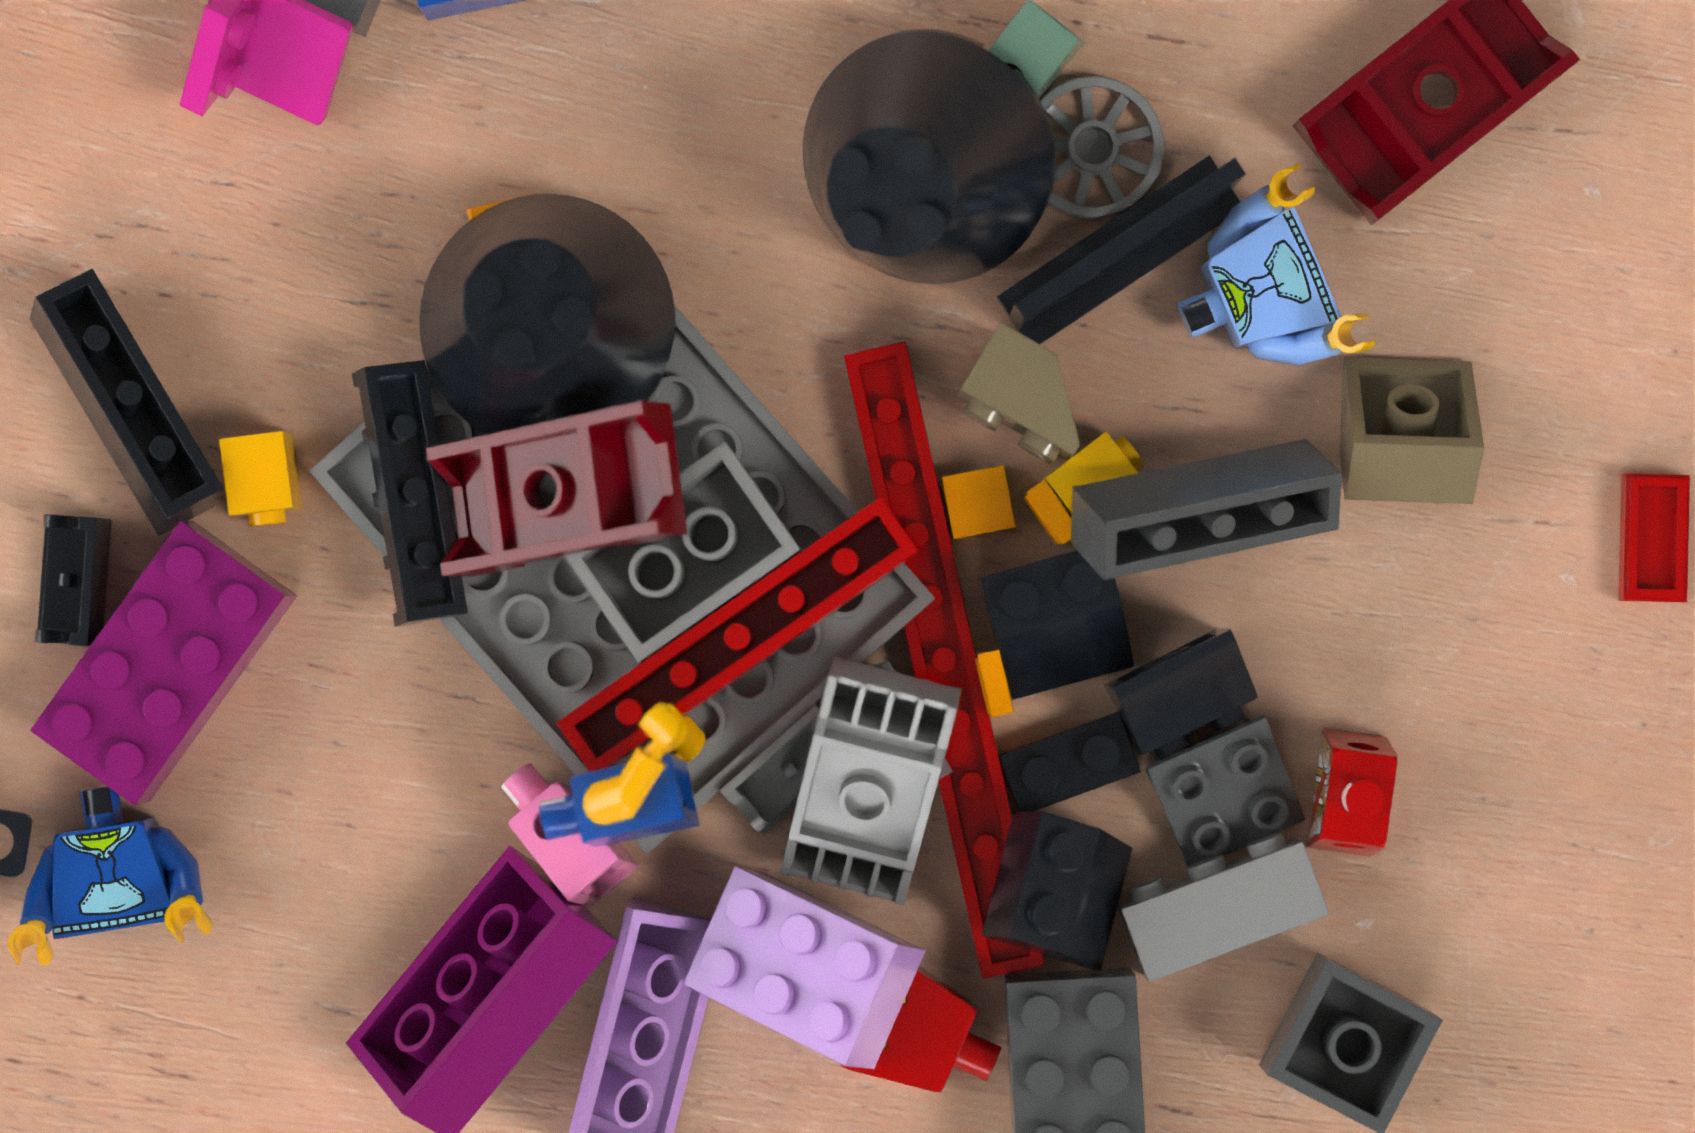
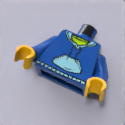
[7,786,213,966]

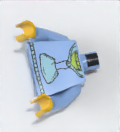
[1177,164,1376,365]

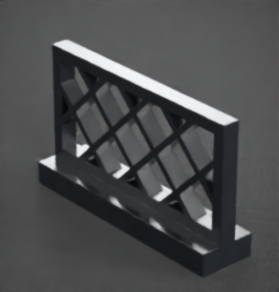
[996,155,1246,345]

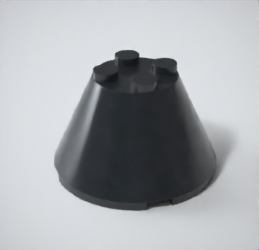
[803,29,1055,284]
[419,194,676,435]

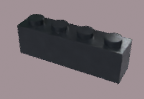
[30,268,224,536]

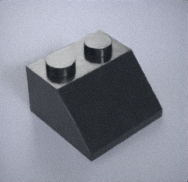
[978,551,1134,700]
[1104,628,1258,760]
[981,811,1132,971]

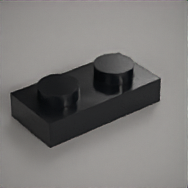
[999,711,1141,812]

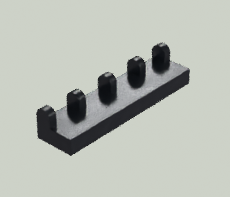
[352,360,468,627]

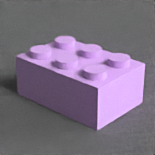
[683,866,926,1069]

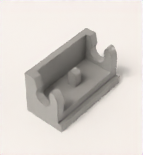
[719,704,821,834]

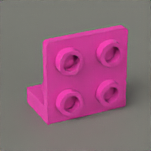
[179,0,353,125]

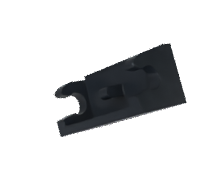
[35,514,112,646]

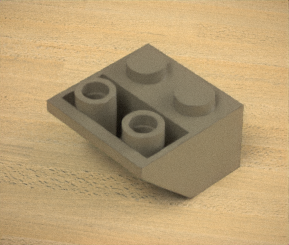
[957,321,1080,464]

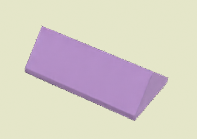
[569,898,712,1133]

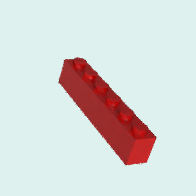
[556,497,919,772]

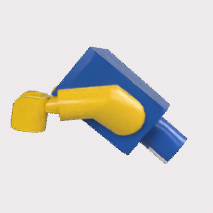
[539,703,706,847]

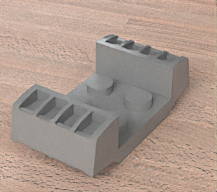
[780,656,961,906]

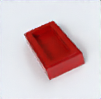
[1618,473,1690,602]

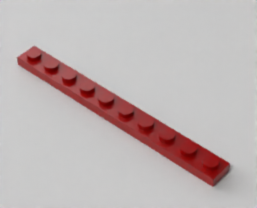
[844,341,1045,979]

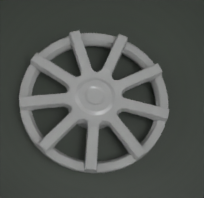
[1040,76,1164,219]

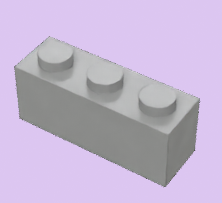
[1118,832,1330,982]

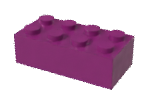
[30,520,297,806]
[346,845,618,1133]

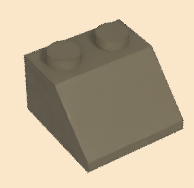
[1340,357,1484,504]

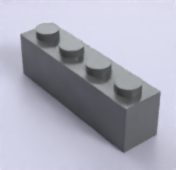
[1071,439,1342,580]

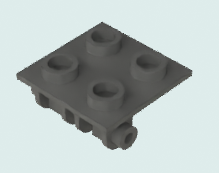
[1145,715,1306,867]

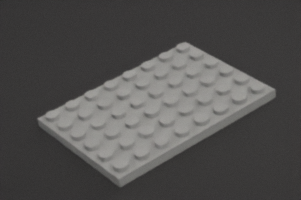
[309,306,935,855]

